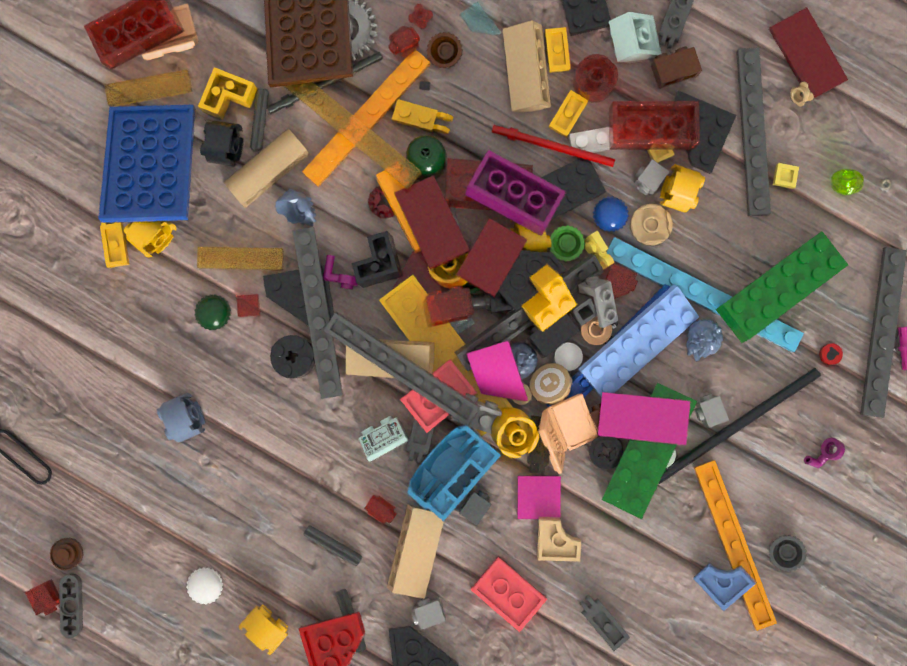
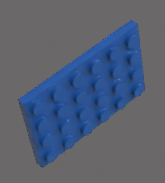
[99,104,195,223]

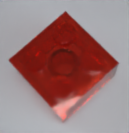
[422,286,475,328]

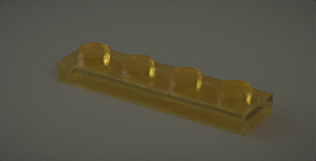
[105,69,192,107]
[197,247,284,270]

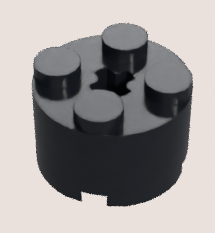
[200,120,244,167]
[270,335,315,379]

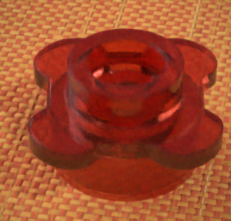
[408,4,433,29]

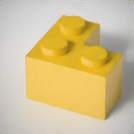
[198,67,257,120]
[522,264,577,332]

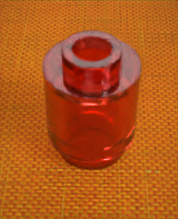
[364,495,397,525]

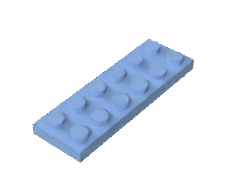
[578,284,699,399]

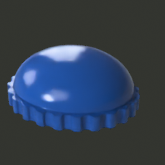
[593,196,629,232]

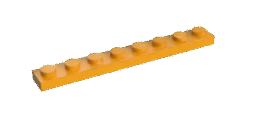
[302,48,430,187]
[693,460,777,631]

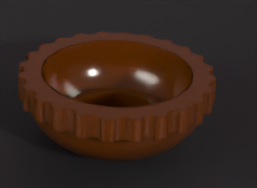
[426,32,463,69]

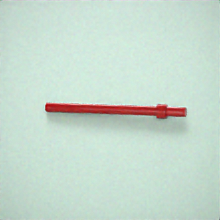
[492,125,615,167]

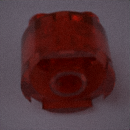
[573,54,618,103]

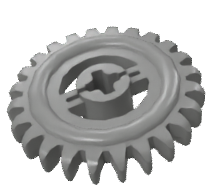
[349,0,378,61]

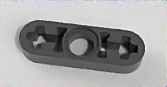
[59,574,83,638]

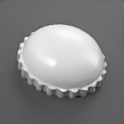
[186,567,223,605]

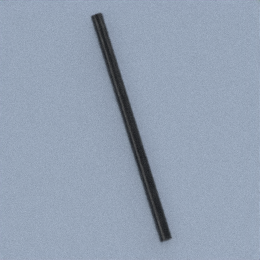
[658,368,821,485]

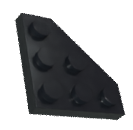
[669,90,736,174]
[498,250,566,311]
[263,265,335,326]
[389,626,459,666]

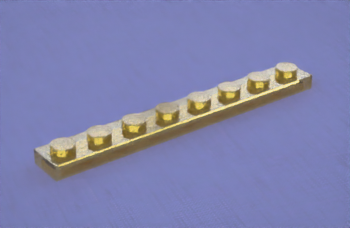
[283,82,422,189]

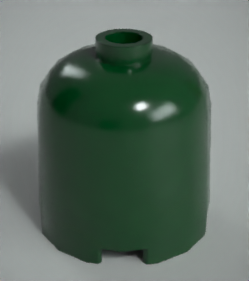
[406,135,447,181]

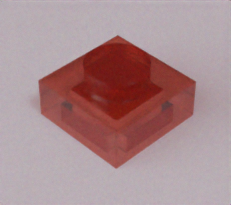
[236,294,260,318]

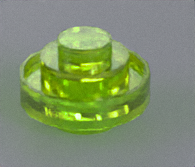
[831,169,864,195]

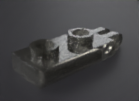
[527,415,550,475]

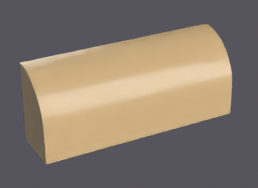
[503,20,551,112]
[224,129,310,208]
[346,339,434,378]
[387,504,444,599]

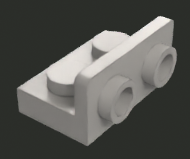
[450,394,502,434]

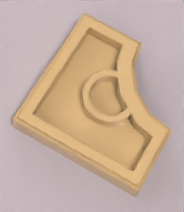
[537,517,581,562]

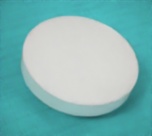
[554,343,583,371]

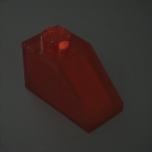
[605,264,638,300]

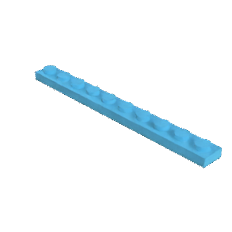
[606,237,804,352]

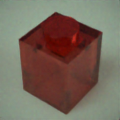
[25,579,60,616]

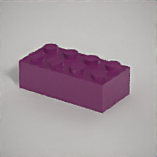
[465,150,566,236]

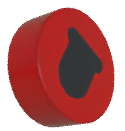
[819,343,843,365]

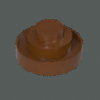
[50,538,84,570]

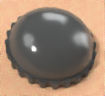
[769,535,807,572]

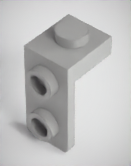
[578,276,618,328]

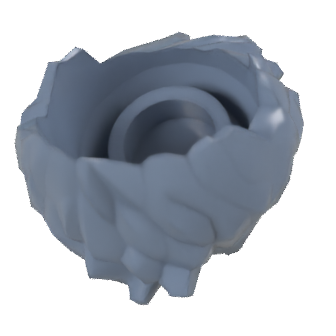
[275,188,316,227]
[686,319,723,361]
[511,342,538,379]

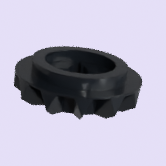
[589,436,623,469]

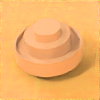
[580,316,612,346]

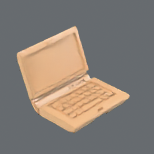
[138,4,198,61]
[538,394,598,474]

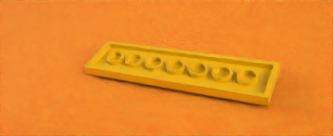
[379,275,513,437]

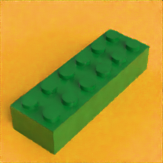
[716,231,849,343]
[602,383,697,519]

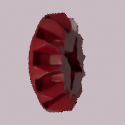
[368,186,395,218]

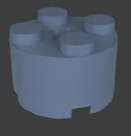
[157,393,205,442]

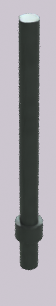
[267,52,383,115]

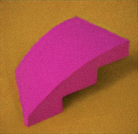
[467,341,528,401]

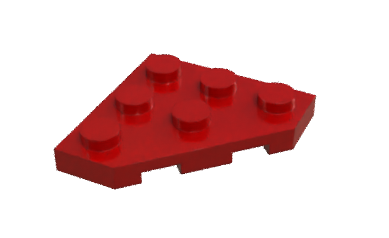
[299,611,366,666]

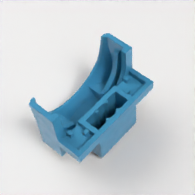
[408,425,501,521]

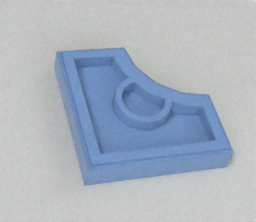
[693,563,756,611]

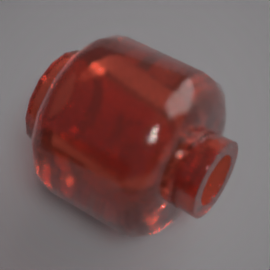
[388,26,420,58]

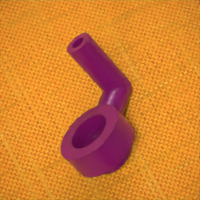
[323,255,358,290]
[804,438,845,468]

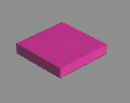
[517,476,561,519]

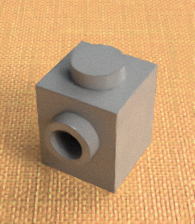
[634,159,669,195]
[695,393,729,428]
[411,597,446,630]

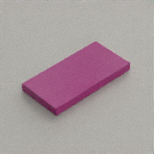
[598,392,690,445]

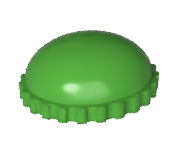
[550,225,585,261]

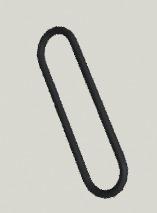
[0,429,52,485]

